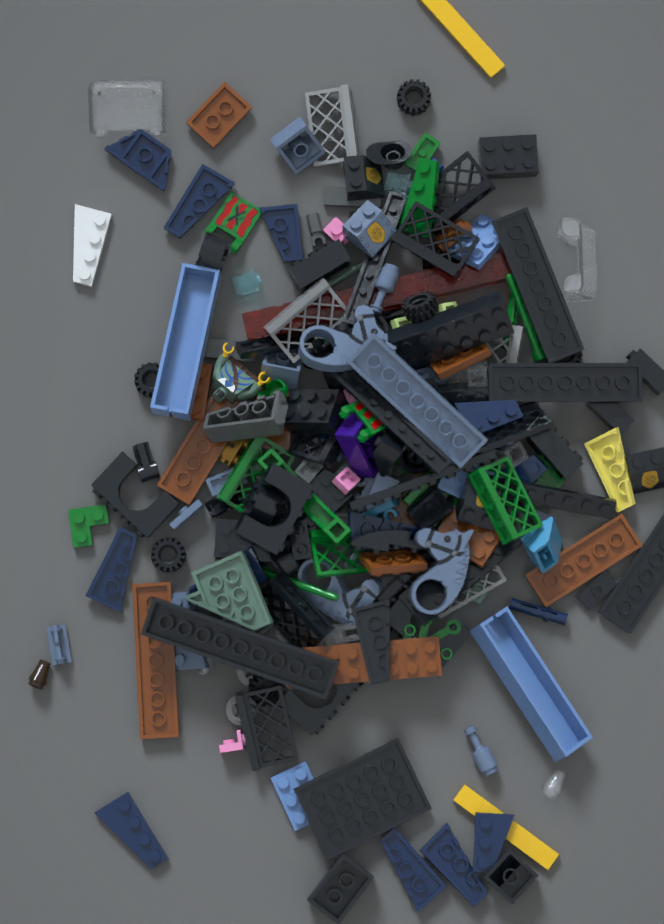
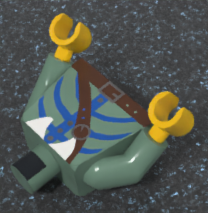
[212,342,271,403]

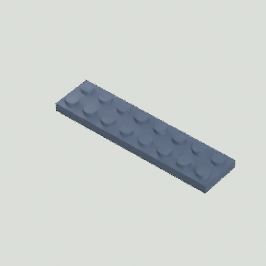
[346,332,488,468]

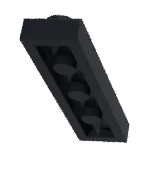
[235,328,314,359]

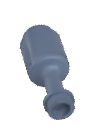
[370,263,399,315]
[464,726,498,777]

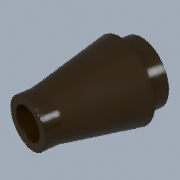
[28,660,51,690]

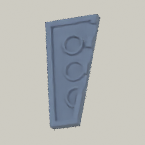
[171,592,210,670]

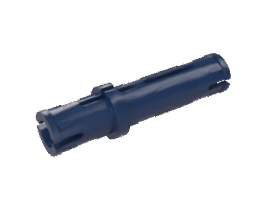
[509,597,568,626]

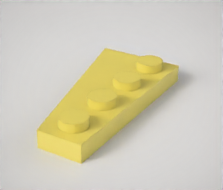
[584,427,636,513]

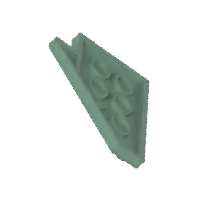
[184,550,273,630]

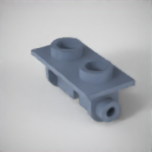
[46,624,72,665]

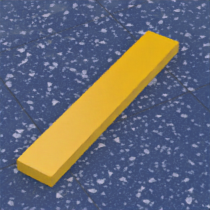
[420,0,505,79]
[453,784,559,870]

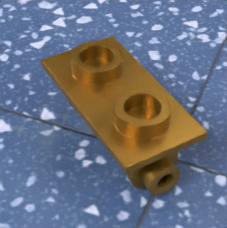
[219,438,251,468]

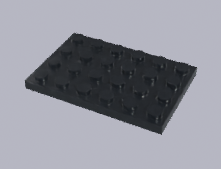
[293,738,432,860]

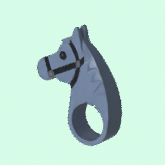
[298,305,396,372]
[409,528,473,614]
[298,556,384,627]

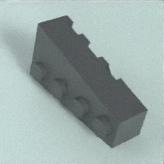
[203,390,289,443]

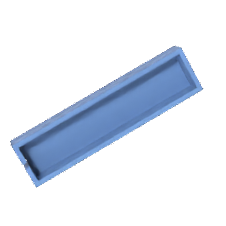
[150,263,222,421]
[470,607,593,762]

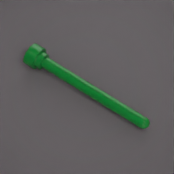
[505,273,546,362]
[261,563,339,601]

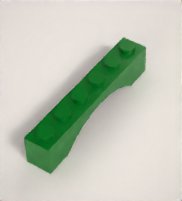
[257,448,353,548]

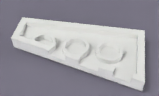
[73,204,112,287]

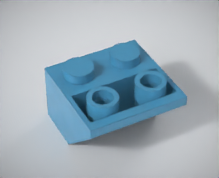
[520,516,562,574]

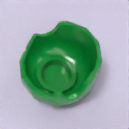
[258,379,288,399]

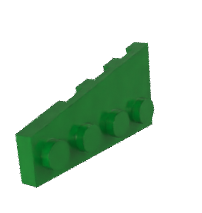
[397,157,440,239]

